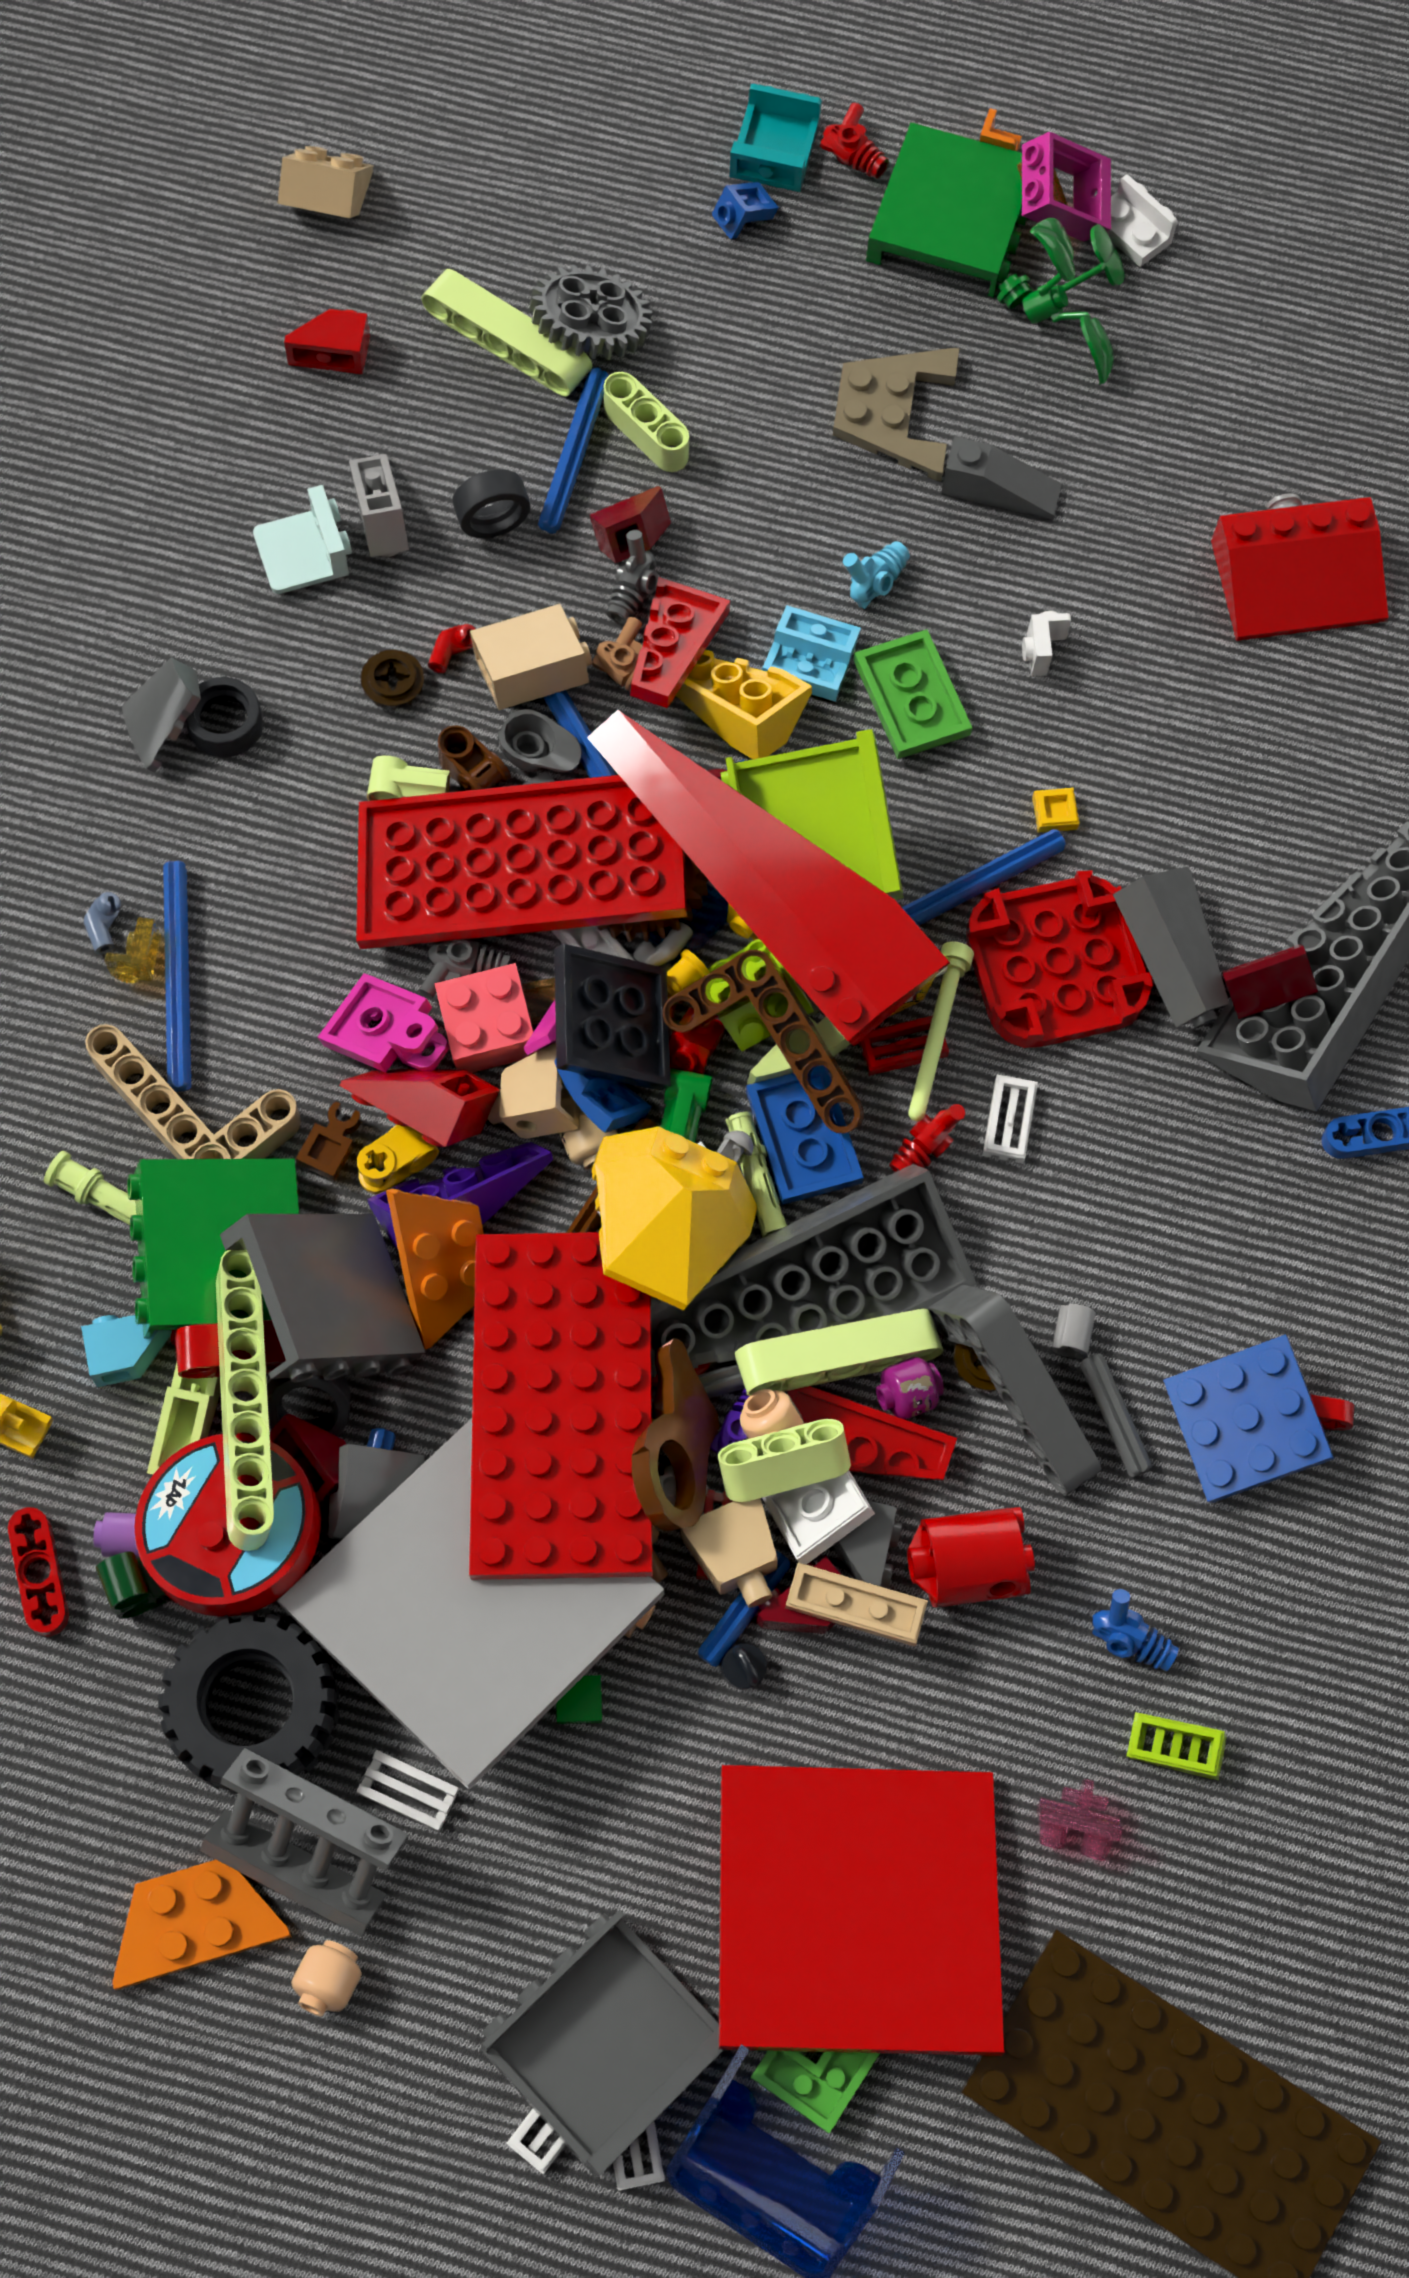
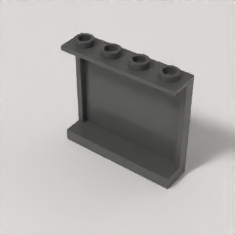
[220,1214,426,1382]
[480,1910,723,2179]

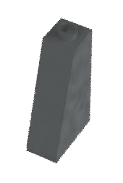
[1113,866,1229,1029]

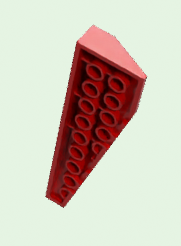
[587,710,950,1046]

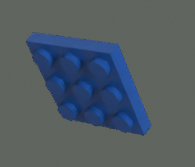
[1163,1334,1335,1504]

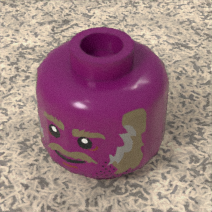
[876,1357,944,1420]

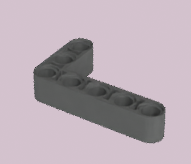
[927,1285,1101,1496]

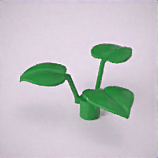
[1022,218,1125,385]

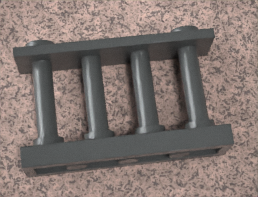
[200,1748,408,1937]

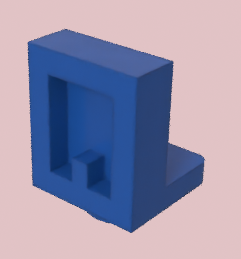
[712,182,779,239]

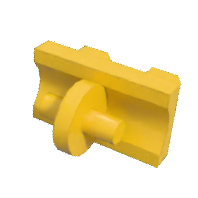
[0,1394,53,1459]

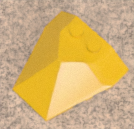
[592,1126,757,1310]

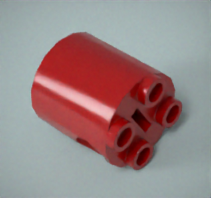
[907,1507,1035,1608]

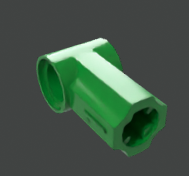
[661,1068,712,1143]

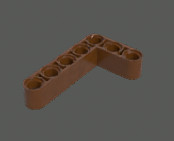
[663,950,864,1133]

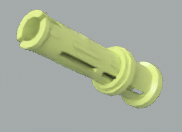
[44,1151,136,1225]

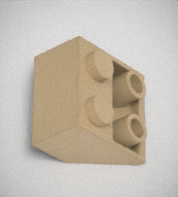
[278,146,373,218]

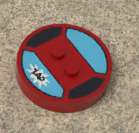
[134,1433,321,1617]

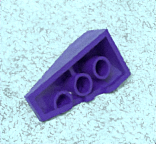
[367,1142,553,1253]

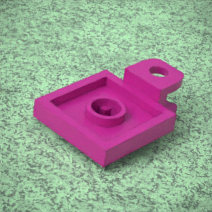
[317,973,450,1073]

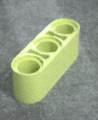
[604,372,689,472]
[718,1419,851,1502]

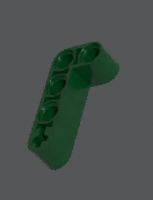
[96,1551,173,1619]

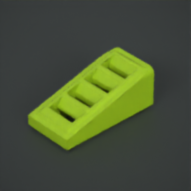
[1127,1712,1227,1780]

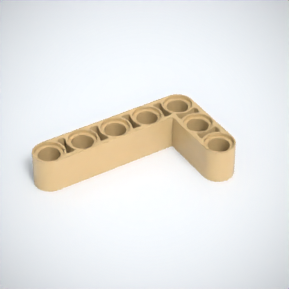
[85,1024,301,1159]

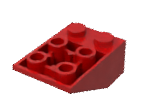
[339,1069,500,1147]

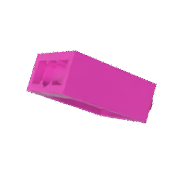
[1022,131,1111,242]

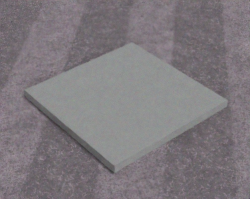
[278,1418,665,1790]

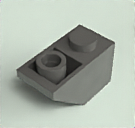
[833,1500,902,1589]

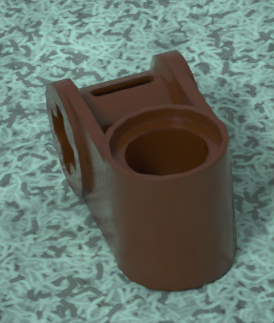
[438,725,511,791]

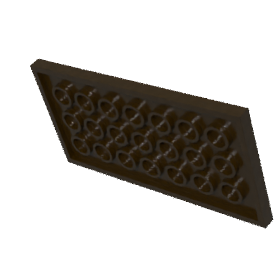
[960,1929,1381,2278]

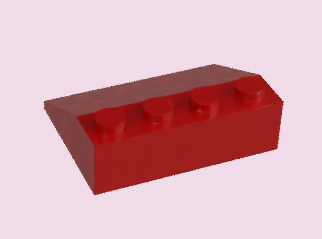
[1211,497,1389,641]

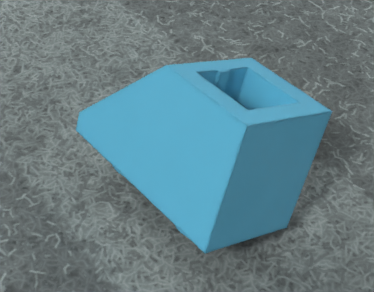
[81,1315,171,1387]

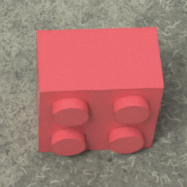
[435,963,539,1073]

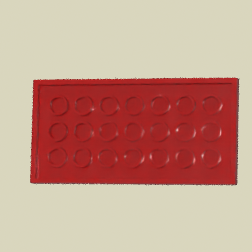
[356,775,687,949]
[469,1232,653,1580]

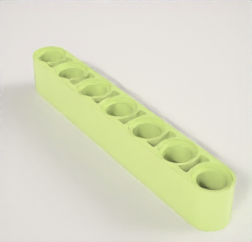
[216,1250,274,1551]

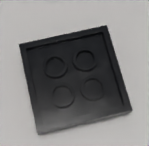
[554,943,671,1091]

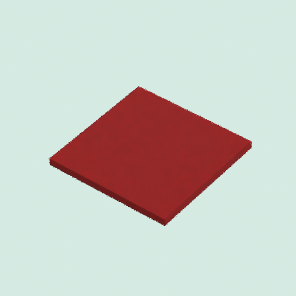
[719,1765,1004,2056]

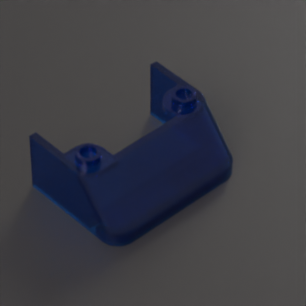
[666,2044,905,2278]

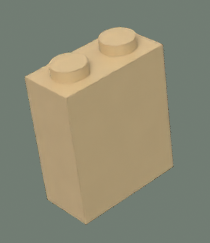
[470,604,592,710]

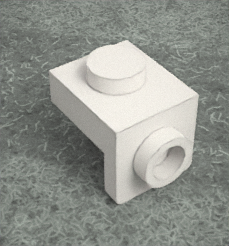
[1022,611,1071,676]

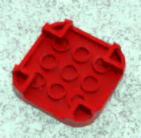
[966,870,1153,1048]

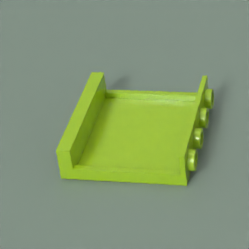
[721,729,904,900]

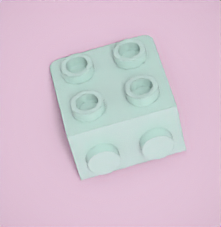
[253,485,352,594]

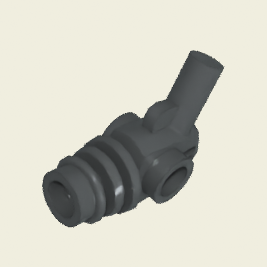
[606,530,658,624]
[419,939,512,999]

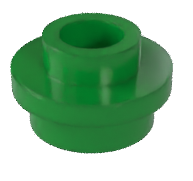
[997,274,1033,309]

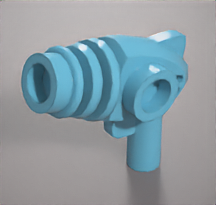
[843,541,910,609]

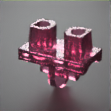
[1037,1778,1123,1861]

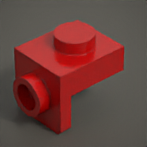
[669,1008,726,1074]

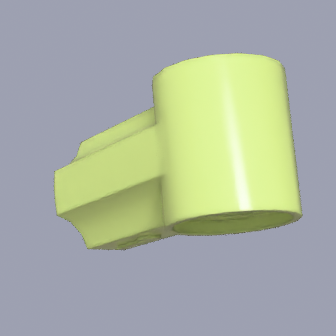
[366,755,450,801]

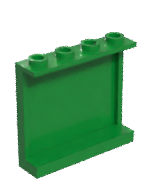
[866,122,1028,297]
[127,1158,299,1339]

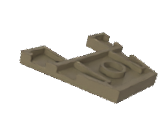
[833,348,959,481]

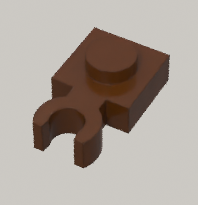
[296,1101,361,1181]

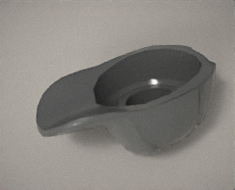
[498,709,582,773]

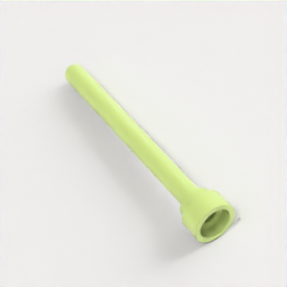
[908,942,974,1121]

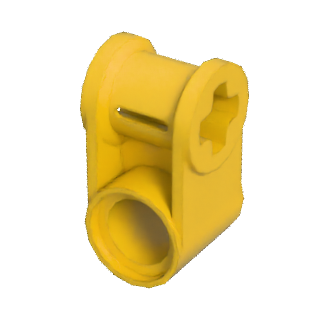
[357,1124,439,1194]

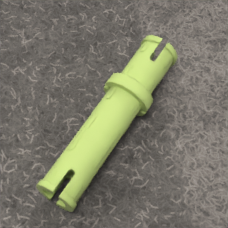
[726,1111,787,1238]

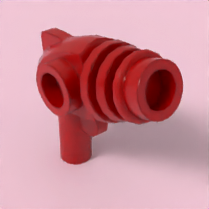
[820,103,889,179]
[889,1104,965,1173]

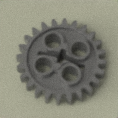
[529,265,653,360]

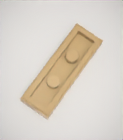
[785,1563,928,1646]

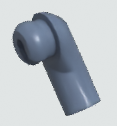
[84,892,121,955]

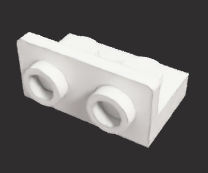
[1107,175,1178,267]

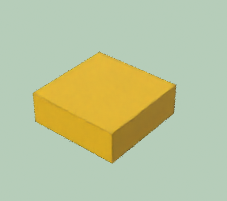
[1032,788,1079,833]

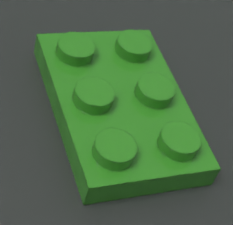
[853,629,973,759]

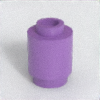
[93,1512,139,1557]

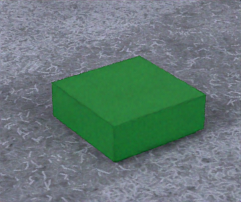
[556,1675,602,1724]

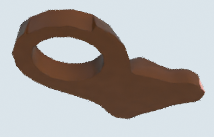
[632,1338,720,1532]

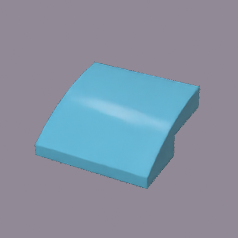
[762,605,861,701]

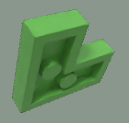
[750,2051,880,2134]

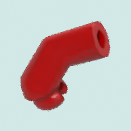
[427,624,476,673]

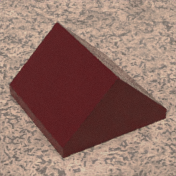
[1222,944,1318,1019]

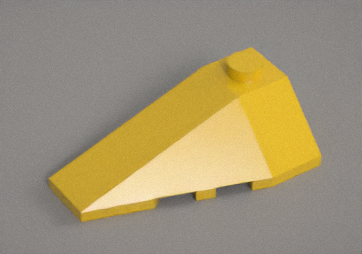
[676,649,812,759]

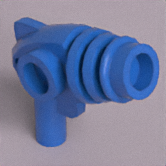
[1092,1589,1179,1671]

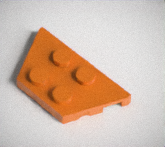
[386,1189,484,1349]
[112,1860,292,1990]

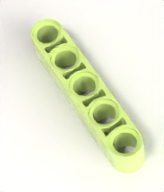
[421,269,592,396]
[735,1309,944,1396]

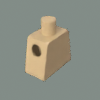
[487,1043,580,1139]
[680,1498,777,1608]

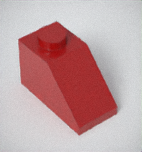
[284,309,370,374]

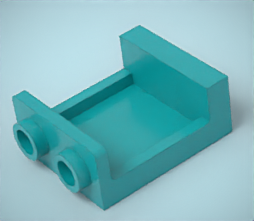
[729,84,822,192]

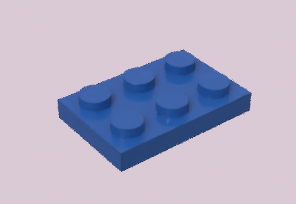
[746,1065,864,1205]

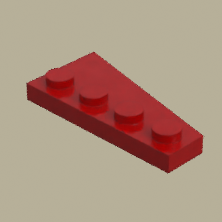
[630,577,731,708]
[787,1386,957,1481]

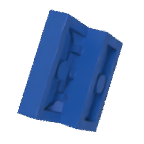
[554,1059,652,1133]

